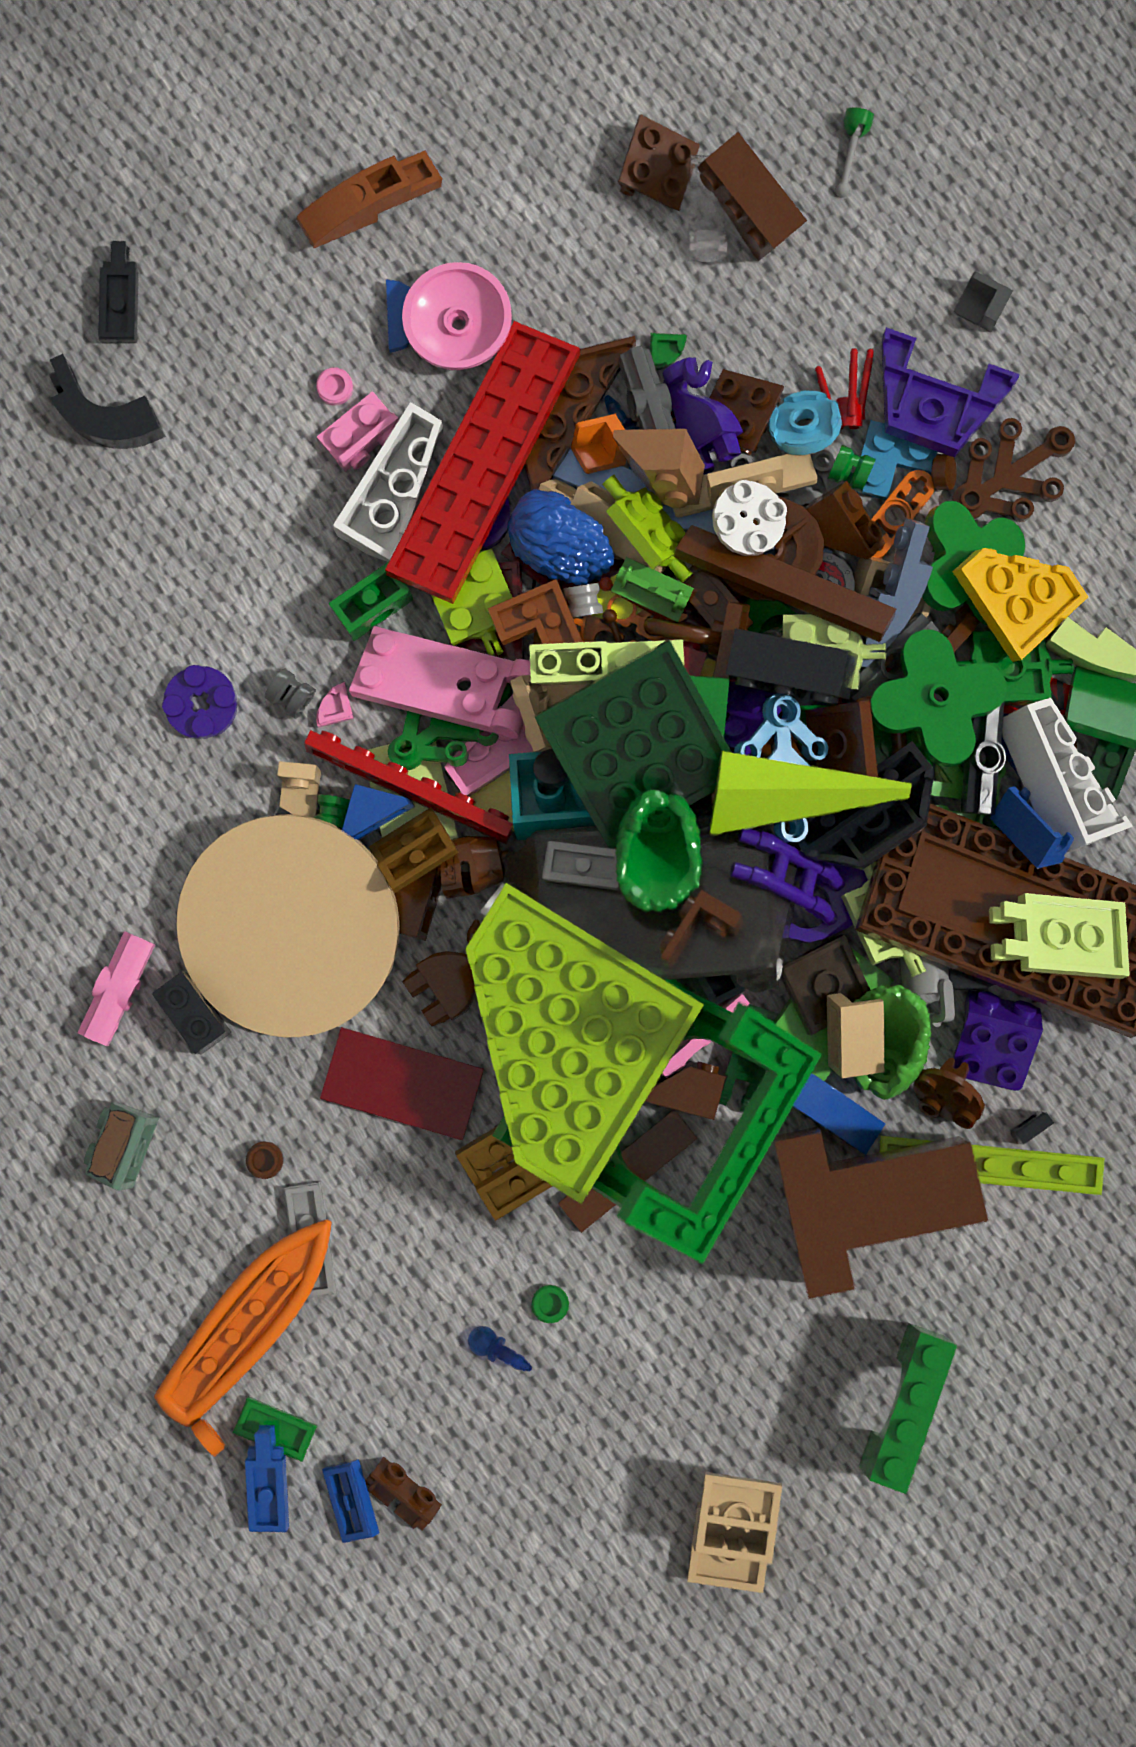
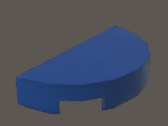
[386,279,411,353]

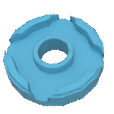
[768,390,842,455]

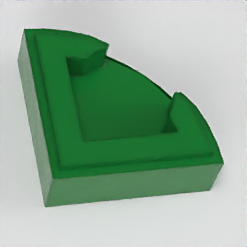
[650,333,687,371]

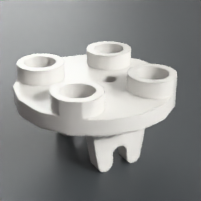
[712,480,787,556]

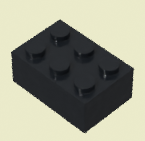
[726,628,858,705]

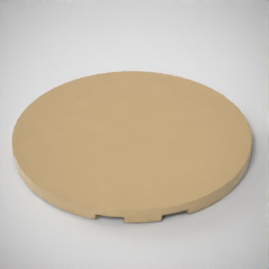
[177,814,400,1037]

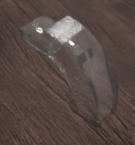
[687,155,727,262]

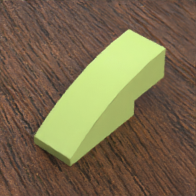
[1045,617,1136,682]

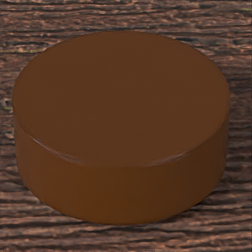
[932,454,957,491]

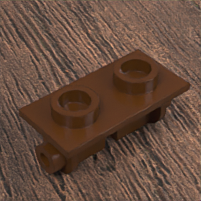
[365,1457,442,1531]

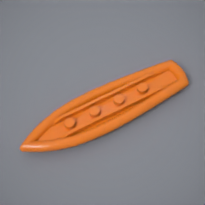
[154,1219,332,1427]

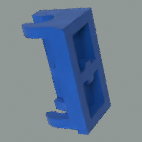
[990,787,1074,868]

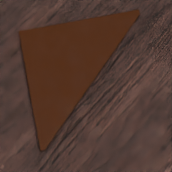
[524,336,636,490]

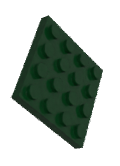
[534,639,732,849]

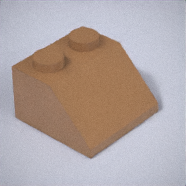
[613,429,705,508]

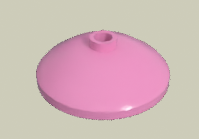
[402,262,512,370]

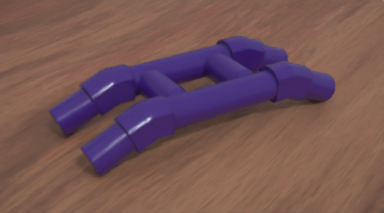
[730,829,845,926]

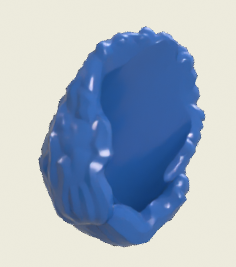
[507,489,615,586]

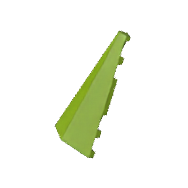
[709,751,912,835]

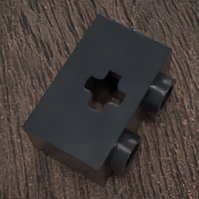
[151,971,232,1055]

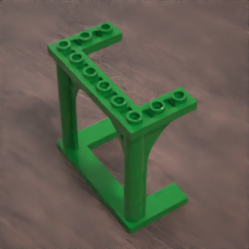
[492,937,822,1264]

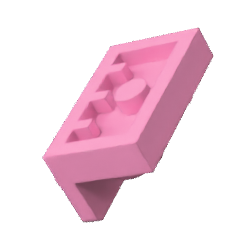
[317,391,399,472]

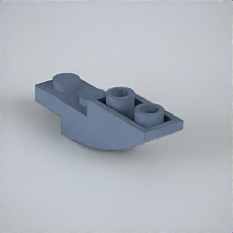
[860,518,933,667]

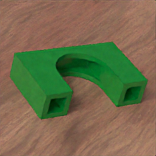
[859,1323,958,1494]

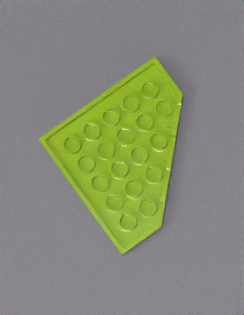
[466,883,704,1204]

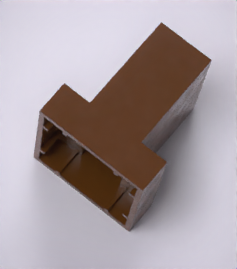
[774,1127,989,1299]

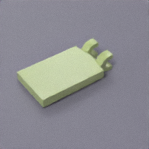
[989,893,1130,979]

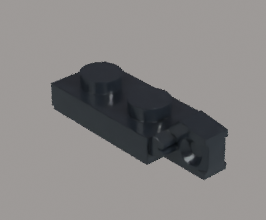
[98,241,139,343]

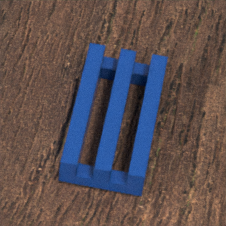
[322,1459,380,1543]

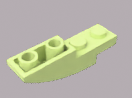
[529,640,684,685]

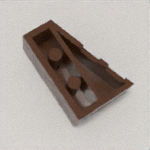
[697,132,807,261]

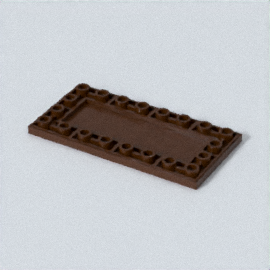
[855,804,1136,1038]

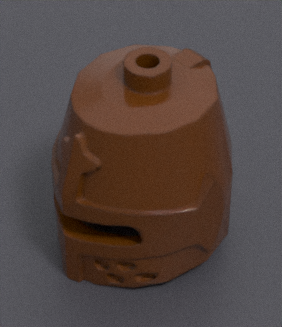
[440,836,510,899]

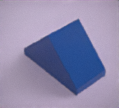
[342,784,415,840]

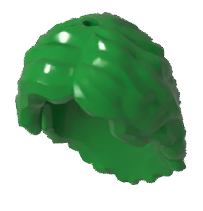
[615,790,702,912]

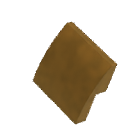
[369,807,459,893]
[455,1126,552,1221]

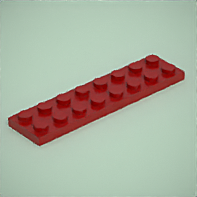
[385,321,580,604]

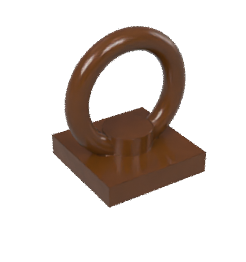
[644,602,750,680]
[805,696,907,778]

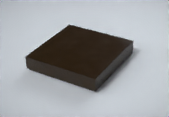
[776,935,871,1035]

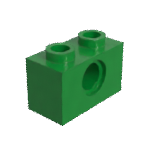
[328,561,414,641]

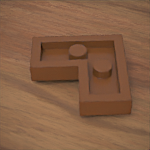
[488,579,583,645]

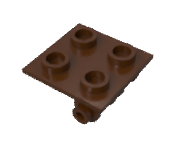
[618,114,700,211]
[709,369,784,456]

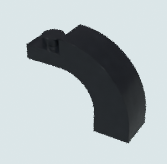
[49,354,166,449]

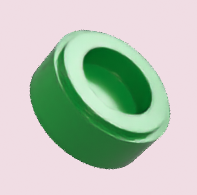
[531,1285,569,1323]

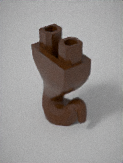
[402,919,480,1027]

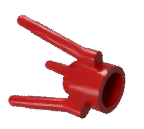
[815,348,874,430]

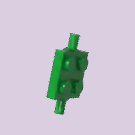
[956,631,1074,706]

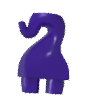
[662,357,743,475]

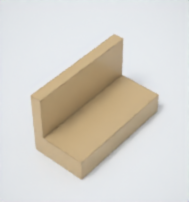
[827,993,884,1078]

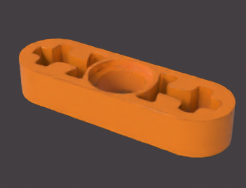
[871,470,935,559]

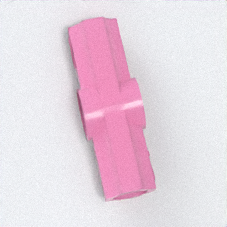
[78,931,155,1046]

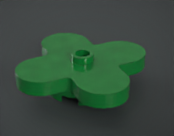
[922,501,1025,626]
[869,629,1007,767]

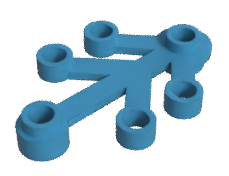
[734,693,828,842]

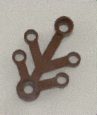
[952,418,1075,522]

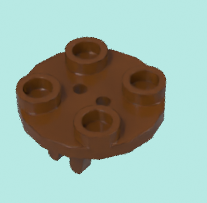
[913,1058,985,1129]

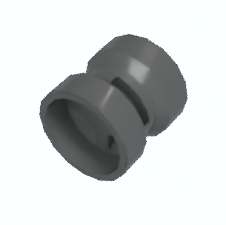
[264,668,316,719]

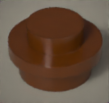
[246,1141,284,1179]

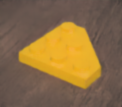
[952,548,1088,662]

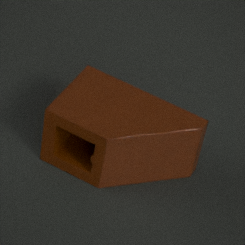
[805,481,885,559]

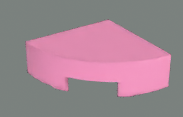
[316,683,354,728]

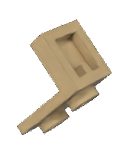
[277,761,321,818]

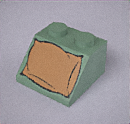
[84,1102,160,1191]

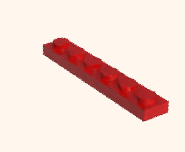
[304,730,513,844]

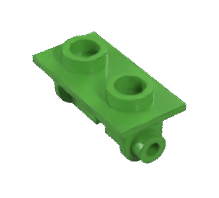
[611,557,694,622]

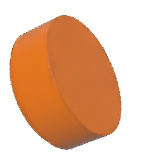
[191,1419,225,1457]

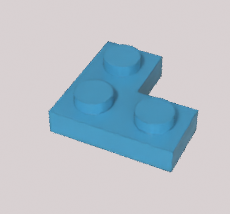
[856,420,937,500]

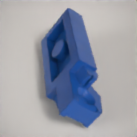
[245,1425,289,1532]

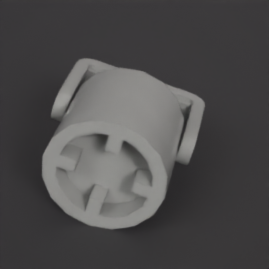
[899,956,955,1028]

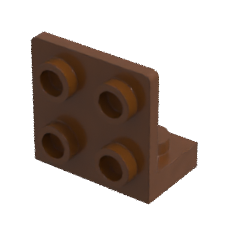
[658,890,743,970]

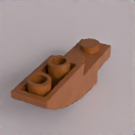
[297,150,442,249]

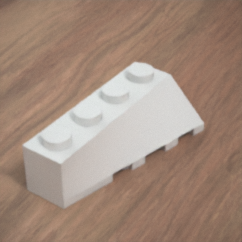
[333,402,444,562]
[1002,698,1133,853]

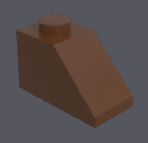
[645,1061,726,1120]

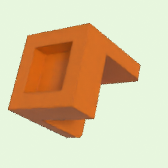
[571,414,626,474]

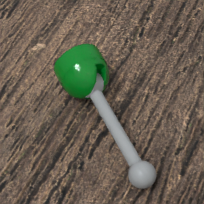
[835,107,874,198]

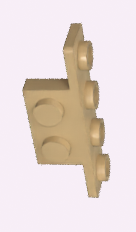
[673,454,817,518]

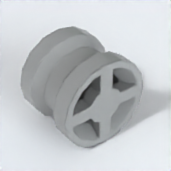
[562,583,603,618]

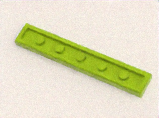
[879,1135,1105,1195]

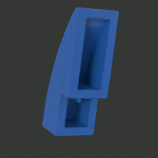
[793,1073,885,1155]

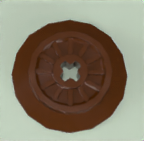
[716,497,824,601]

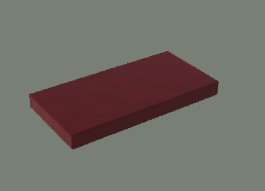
[320,1027,484,1141]

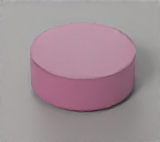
[316,367,353,405]

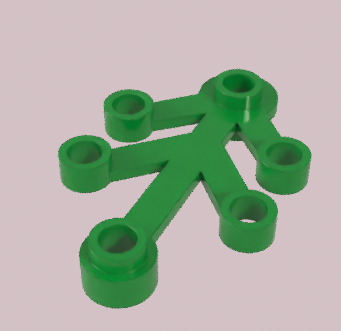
[388,683,513,770]

